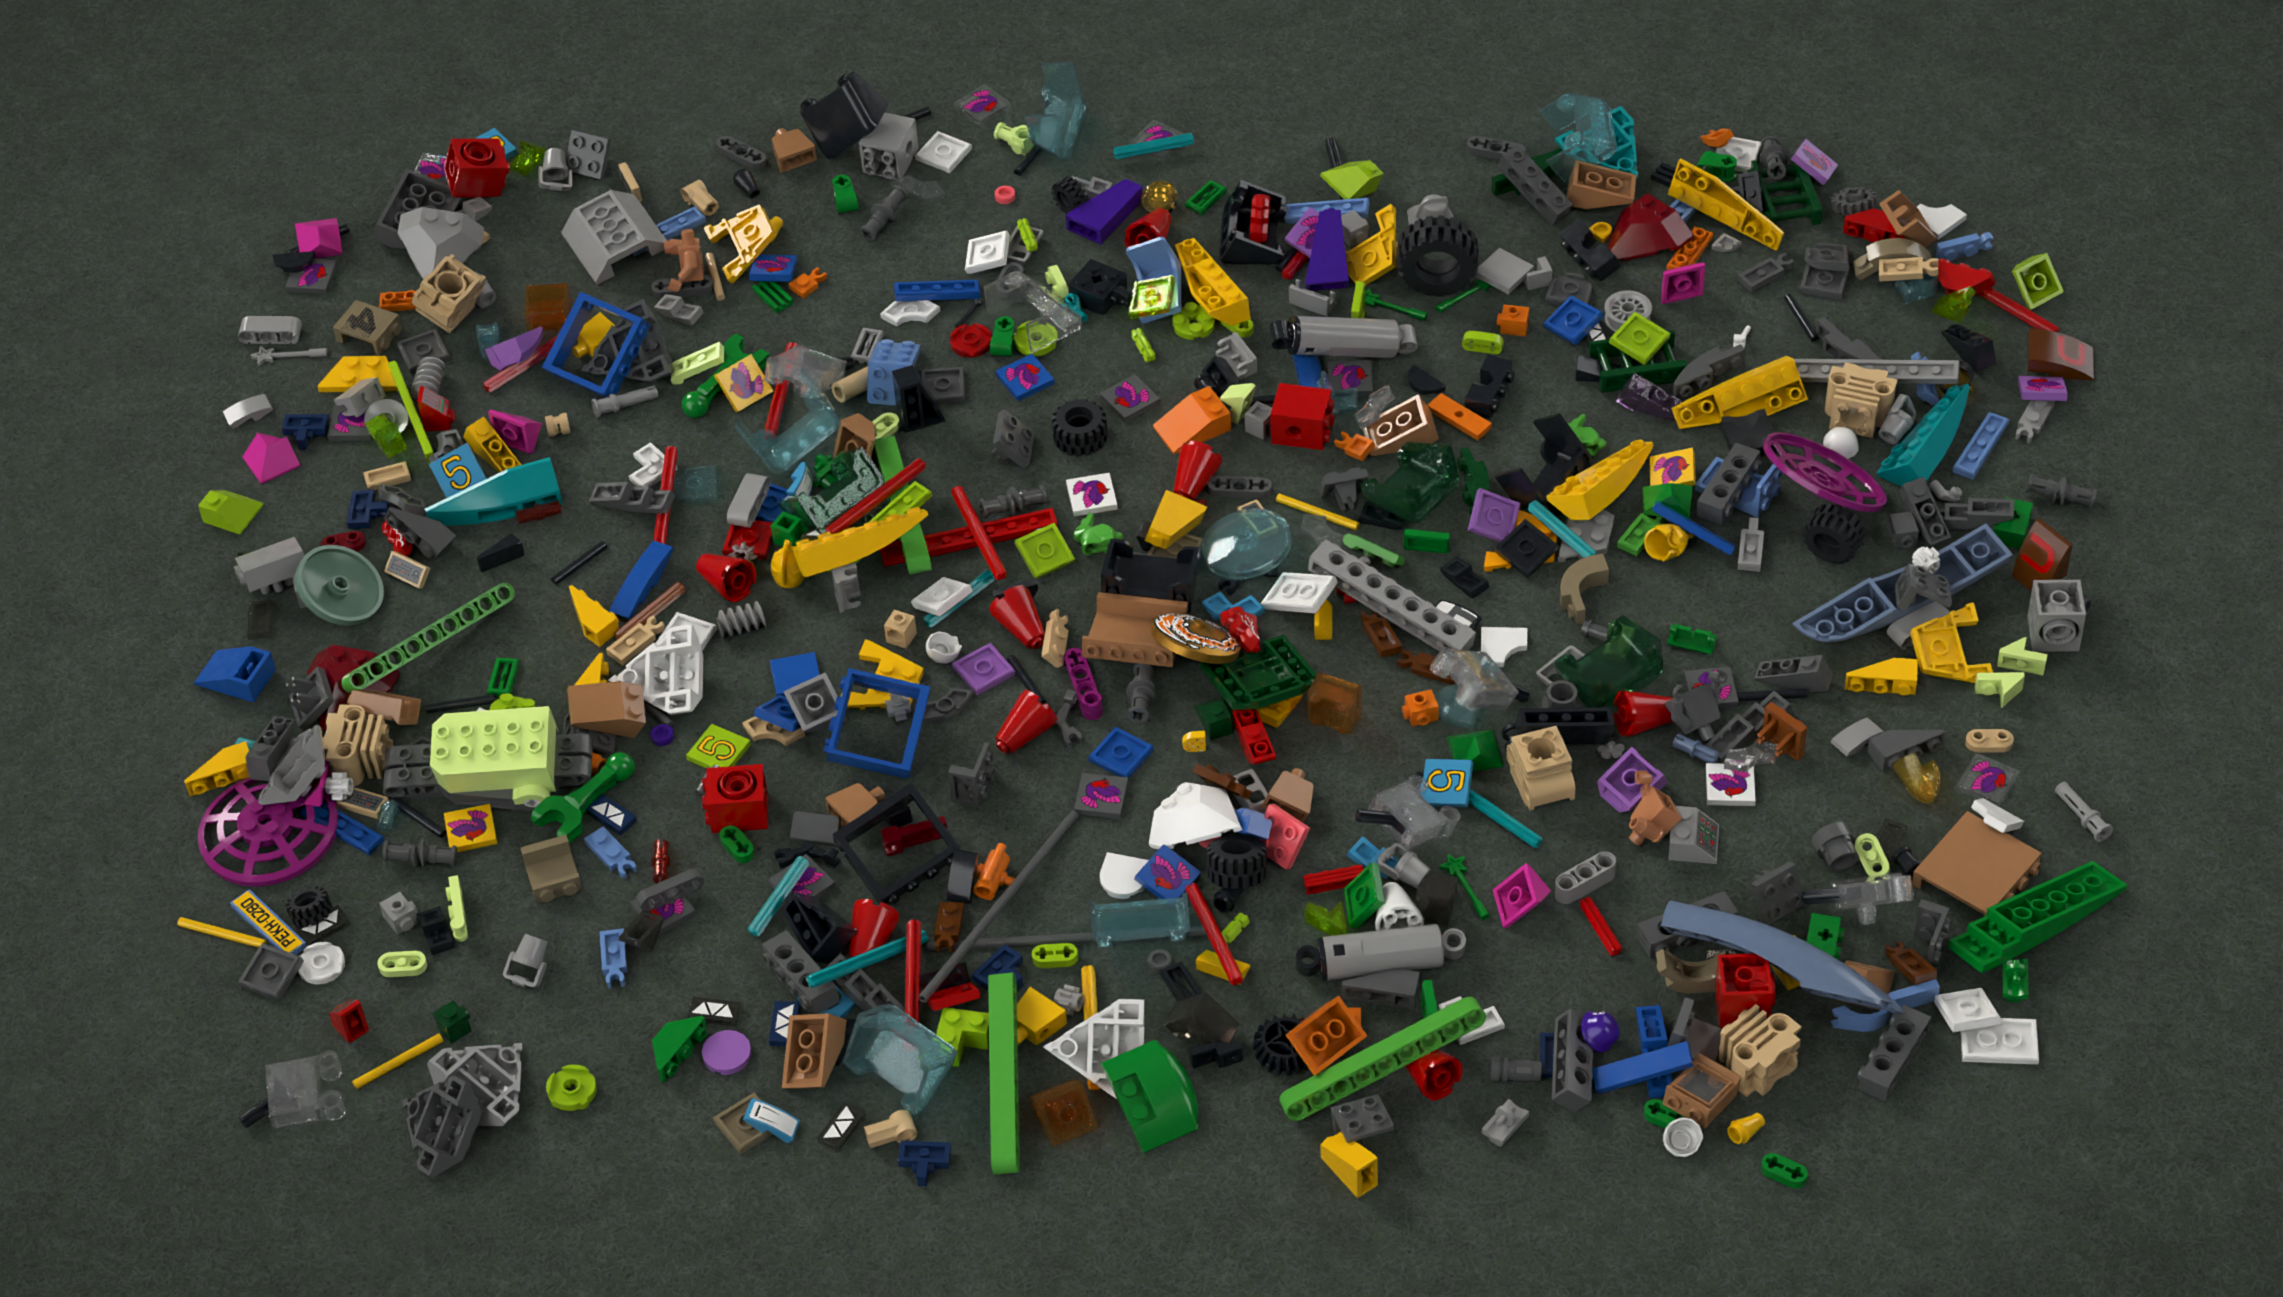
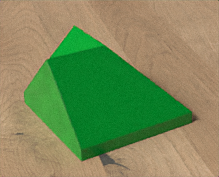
[1642,483,1693,518]
[1447,729,1503,772]

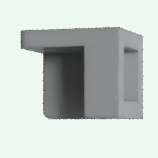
[1523,256,1552,290]
[1245,401,1272,440]

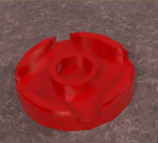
[950,323,992,358]

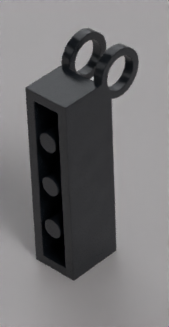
[1502,707,1615,753]

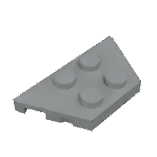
[1558,509,1615,562]

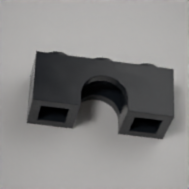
[1559,218,1621,281]
[1465,355,1515,419]

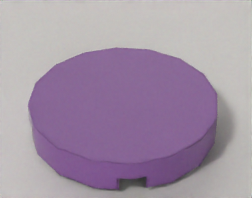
[702,1030,752,1075]

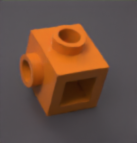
[1497,305,1529,336]
[1402,689,1439,727]

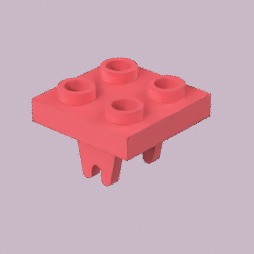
[1255,804,1310,870]

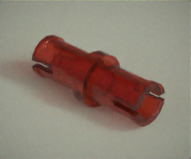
[515,500,562,524]
[651,839,670,884]

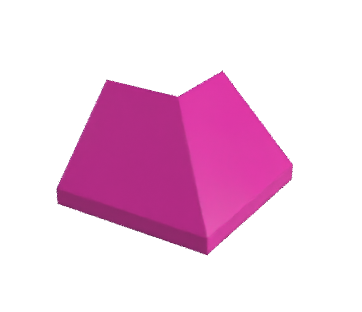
[295,218,342,259]
[1661,262,1705,304]
[488,409,542,455]
[242,433,300,484]
[1493,863,1551,928]

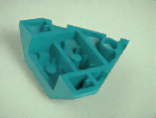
[1554,106,1638,180]

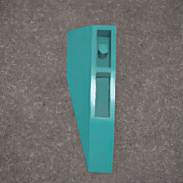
[1876,384,1970,487]
[425,457,563,526]

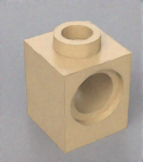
[884,610,917,649]

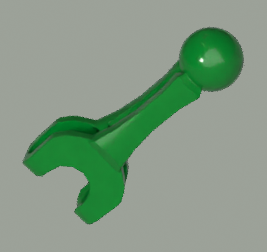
[681,333,770,419]
[531,752,635,844]

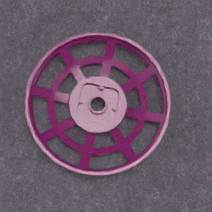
[1763,432,1887,512]
[198,777,339,887]

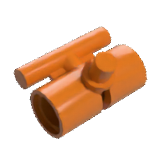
[973,843,1015,900]

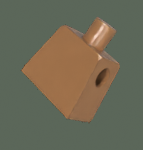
[772,128,817,173]
[1260,768,1313,823]
[825,783,885,827]

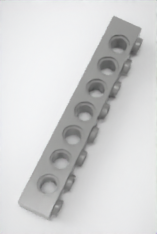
[1308,539,1476,662]

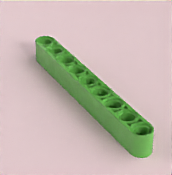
[874,436,932,575]
[342,583,514,693]
[988,972,1020,1175]
[1279,997,1486,1121]

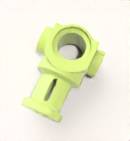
[994,122,1037,155]

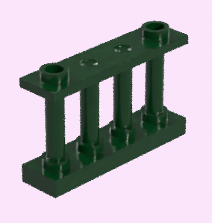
[1748,154,1822,225]
[1589,330,1688,393]

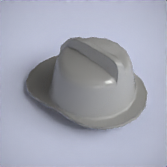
[1407,194,1453,225]

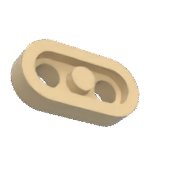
[1965,729,2014,753]

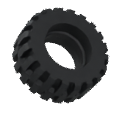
[1397,215,1479,296]

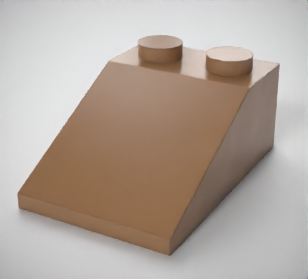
[1567,160,1636,209]
[1361,394,1439,456]
[567,681,646,738]
[782,1013,846,1089]

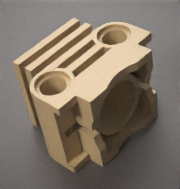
[412,254,486,334]
[1825,362,1898,438]
[323,705,393,787]
[1506,726,1575,811]
[1719,1004,1802,1097]

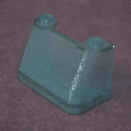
[842,1004,957,1115]

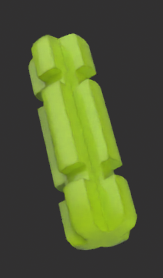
[1017,218,1038,252]
[1131,328,1156,363]
[1221,913,1250,945]

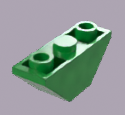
[652,1016,707,1083]

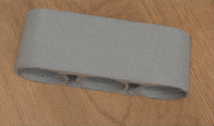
[238,316,302,344]
[727,473,770,528]
[1887,602,1950,650]
[1555,852,1616,904]

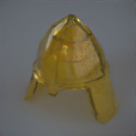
[1892,753,1941,804]

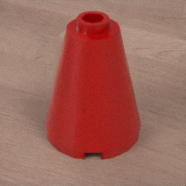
[1124,208,1172,248]
[1173,441,1223,501]
[696,553,756,602]
[989,585,1045,649]
[995,690,1058,754]
[1614,690,1673,737]
[849,899,900,969]
[1404,1047,1463,1101]

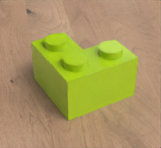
[933,1008,989,1067]

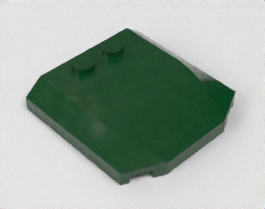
[1200,635,1318,710]

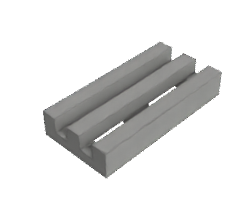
[851,328,884,364]

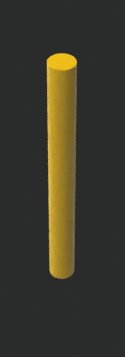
[1276,493,1359,531]
[177,917,267,948]
[352,1033,444,1089]

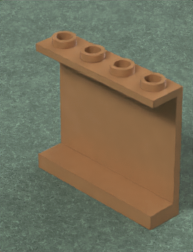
[1082,592,1188,667]
[1912,811,2042,917]

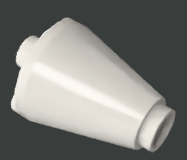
[1375,882,1424,931]

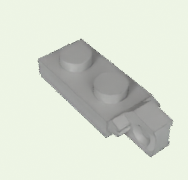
[1737,517,1764,572]

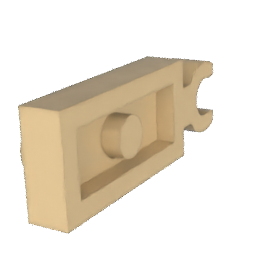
[1879,257,1939,281]
[1041,609,1069,668]
[606,616,665,666]

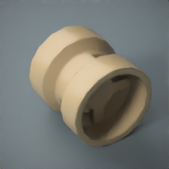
[545,413,570,437]

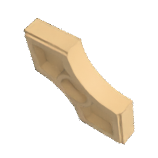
[742,716,805,746]

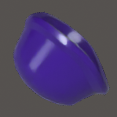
[1581,1011,1620,1052]

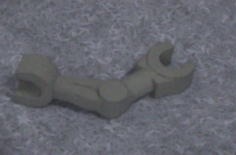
[1056,689,1083,748]

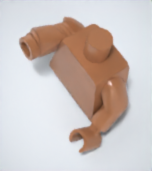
[664,229,704,292]
[1629,770,1682,846]

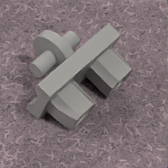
[1482,1099,1529,1146]

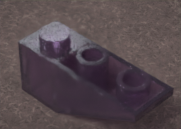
[1616,373,1683,421]

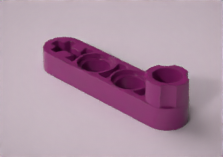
[1064,648,1103,720]

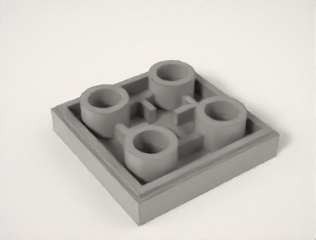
[1475,248,1534,294]

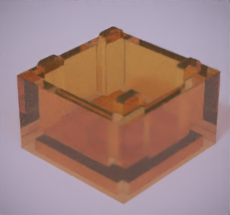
[524,283,571,332]
[1307,672,1362,735]

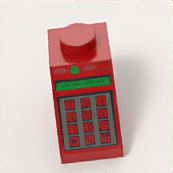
[417,386,455,431]
[329,999,369,1044]

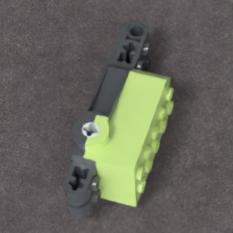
[383,706,593,811]

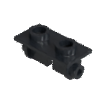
[919,962,970,992]

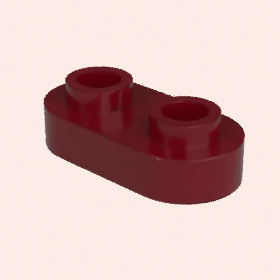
[321,531,366,552]

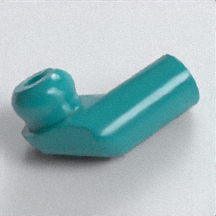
[1065,293,1088,324]

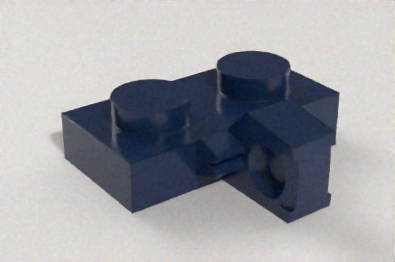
[282,414,330,449]
[346,489,390,529]
[972,944,1024,991]
[898,1141,952,1186]

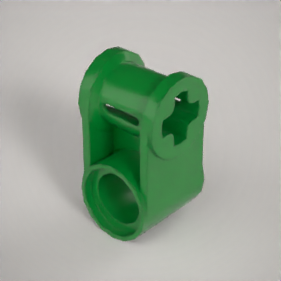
[1696,151,1737,182]
[832,174,859,214]
[990,316,1015,357]

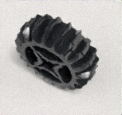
[1253,1013,1308,1076]

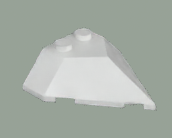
[608,624,703,715]
[1149,782,1242,849]
[1043,999,1144,1099]

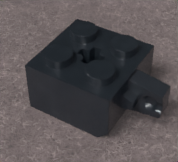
[1068,259,1132,315]

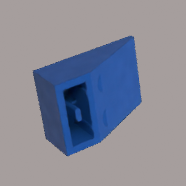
[194,646,276,703]

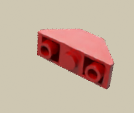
[1843,208,1906,243]
[1933,258,1996,300]
[1232,709,1276,765]

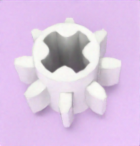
[1912,547,1940,574]
[325,772,354,801]

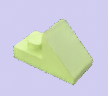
[1220,383,1256,424]
[1997,637,2047,675]
[1975,672,2025,708]

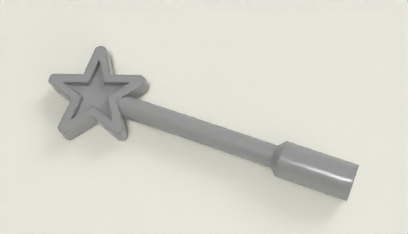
[251,346,328,366]

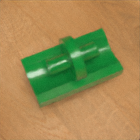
[813,451,853,491]
[2002,959,2028,1003]

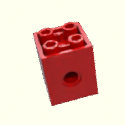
[444,138,510,197]
[1270,383,1335,450]
[702,764,768,833]
[1715,953,1776,1029]

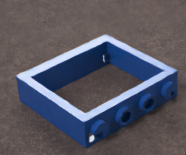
[542,292,651,398]
[823,668,930,779]

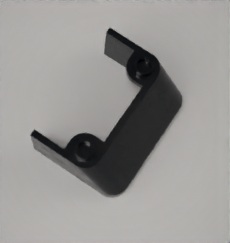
[1495,413,1593,516]

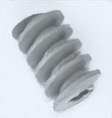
[410,357,446,401]
[717,601,766,639]

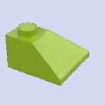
[1320,160,1384,199]
[2012,253,2064,310]
[198,490,264,535]

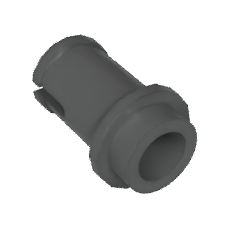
[1581,620,1612,643]

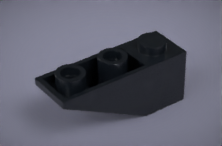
[1941,324,1996,371]

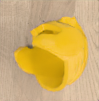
[1644,523,1695,562]
[771,540,805,588]

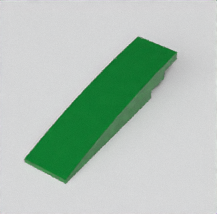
[1948,861,2128,973]

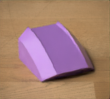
[485,327,544,371]
[1597,747,1668,813]

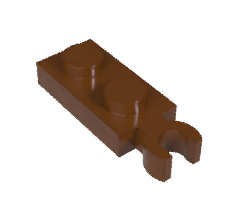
[1361,610,1402,658]
[1397,650,1462,685]
[1192,764,1252,800]
[934,902,964,953]
[1885,941,1937,985]

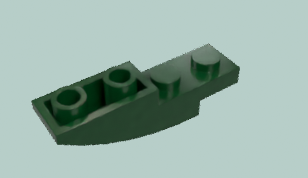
[1491,148,1565,196]
[1457,447,1489,517]

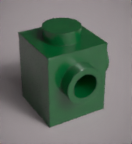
[433,1000,471,1044]

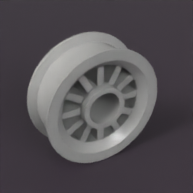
[1604,290,1652,332]

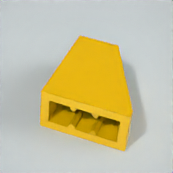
[1145,490,1207,549]
[1320,1132,1378,1198]

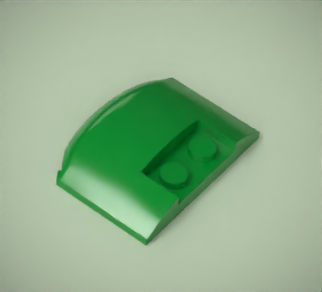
[1100,1040,1198,1153]

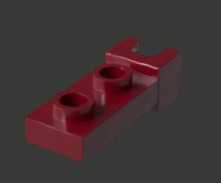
[880,816,948,857]

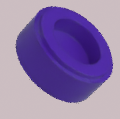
[650,724,674,746]

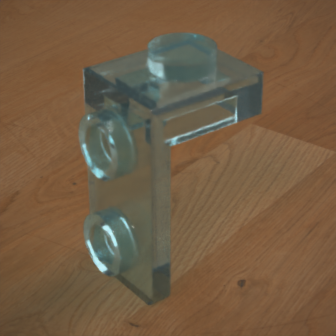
[1317,371,1358,413]

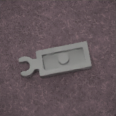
[2015,400,2055,443]

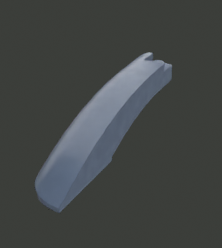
[1793,523,2013,642]
[1661,900,1905,1014]

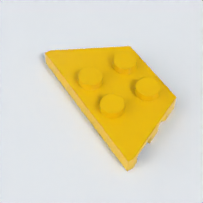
[318,356,398,392]

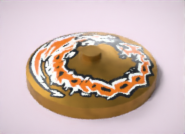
[1150,613,1241,664]

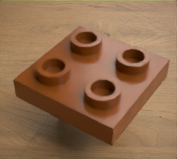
[1756,702,1807,761]

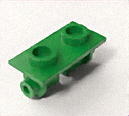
[1667,623,1718,655]

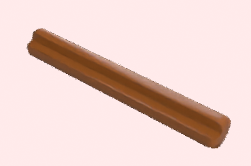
[614,582,685,640]

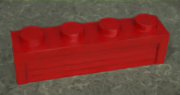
[1303,865,1363,895]

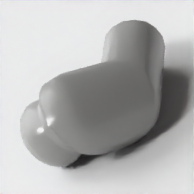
[1929,480,1962,503]

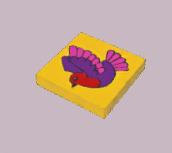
[714,354,773,413]
[1650,448,1696,486]
[444,803,498,852]

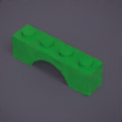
[771,511,858,565]

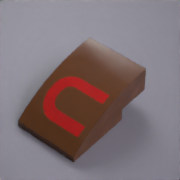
[2027,328,2094,381]
[2012,518,2072,592]

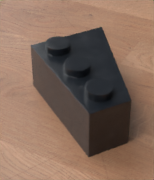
[892,365,946,433]
[781,892,858,964]

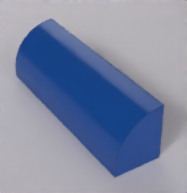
[1293,355,1326,389]

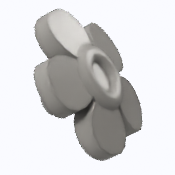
[1597,741,1625,759]

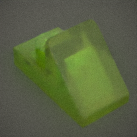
[510,140,548,176]
[1931,286,1976,323]
[365,413,407,459]
[1304,901,1347,936]

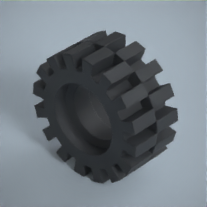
[1051,176,1088,214]
[285,886,333,927]

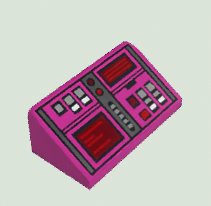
[304,759,330,807]

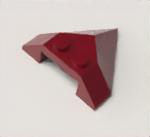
[1608,193,1694,261]
[307,644,400,733]

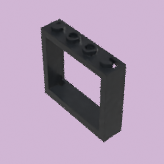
[833,782,960,905]

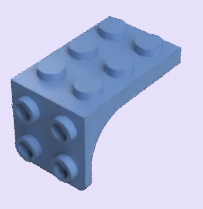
[1126,237,1182,324]
[867,339,920,406]
[1694,457,1783,518]

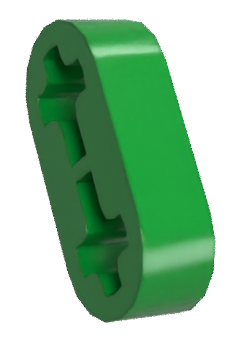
[719,826,754,863]
[1644,1099,1686,1128]
[1761,1153,1808,1189]

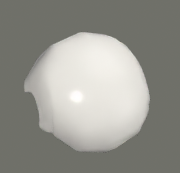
[1823,427,1859,459]
[926,631,962,664]
[1663,1118,1703,1158]

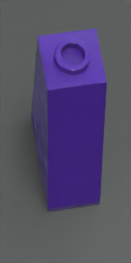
[1066,179,1143,244]
[1305,208,1349,291]

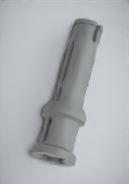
[591,385,659,418]
[2055,782,2113,842]

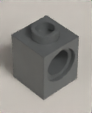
[1888,511,1919,548]

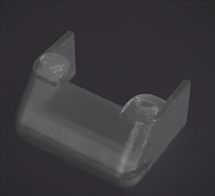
[983,271,1082,353]

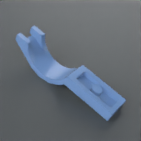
[1831,979,1940,1032]

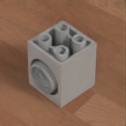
[859,113,919,181]
[2027,580,2086,652]

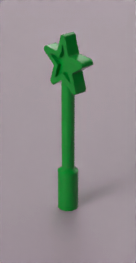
[1435,279,1495,313]
[1365,289,1428,321]
[1440,854,1490,921]

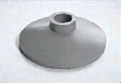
[364,399,408,439]

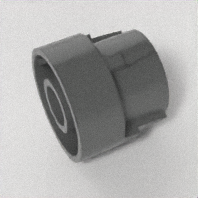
[1541,680,1581,708]
[1811,822,1859,872]

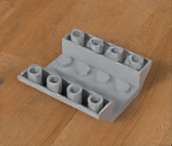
[561,190,667,285]

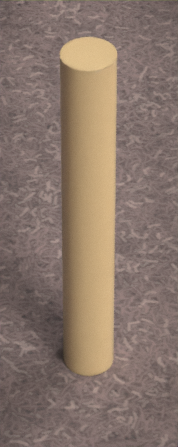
[705,253,725,301]

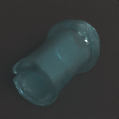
[376,801,399,831]

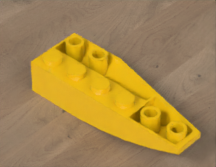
[1668,159,1784,251]
[1175,238,1251,326]
[1671,356,1808,429]
[1546,440,1654,520]
[791,507,928,577]

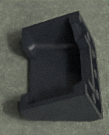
[800,71,889,159]
[1219,179,1287,264]
[1101,538,1200,614]

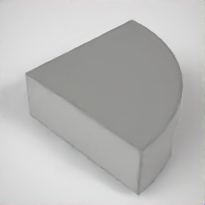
[1712,233,1741,252]

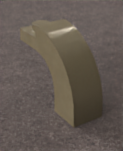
[1853,238,1933,280]
[1560,553,1609,625]
[1656,948,1729,994]

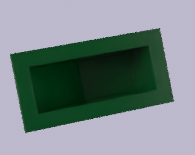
[1194,699,1232,740]

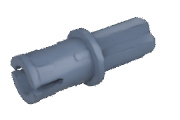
[1673,733,1719,763]

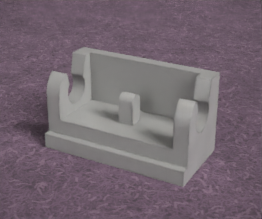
[1289,279,1337,317]
[1216,332,1257,379]
[334,377,386,417]
[831,562,861,613]

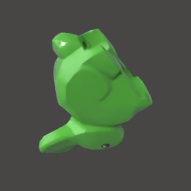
[1568,414,1606,457]
[1073,513,1123,556]

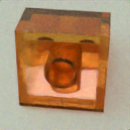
[1029,1078,1098,1147]

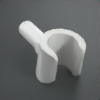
[1733,325,1751,347]

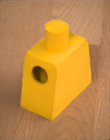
[572,312,615,359]
[1017,987,1067,1046]

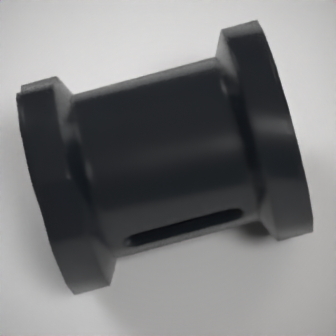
[1194,373,1221,396]
[1892,846,1921,878]

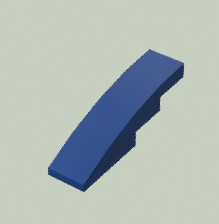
[609,540,674,620]
[1635,1005,1673,1098]

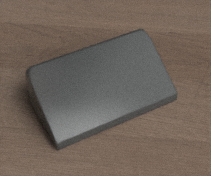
[790,811,841,845]

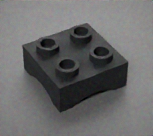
[1721,409,1777,456]

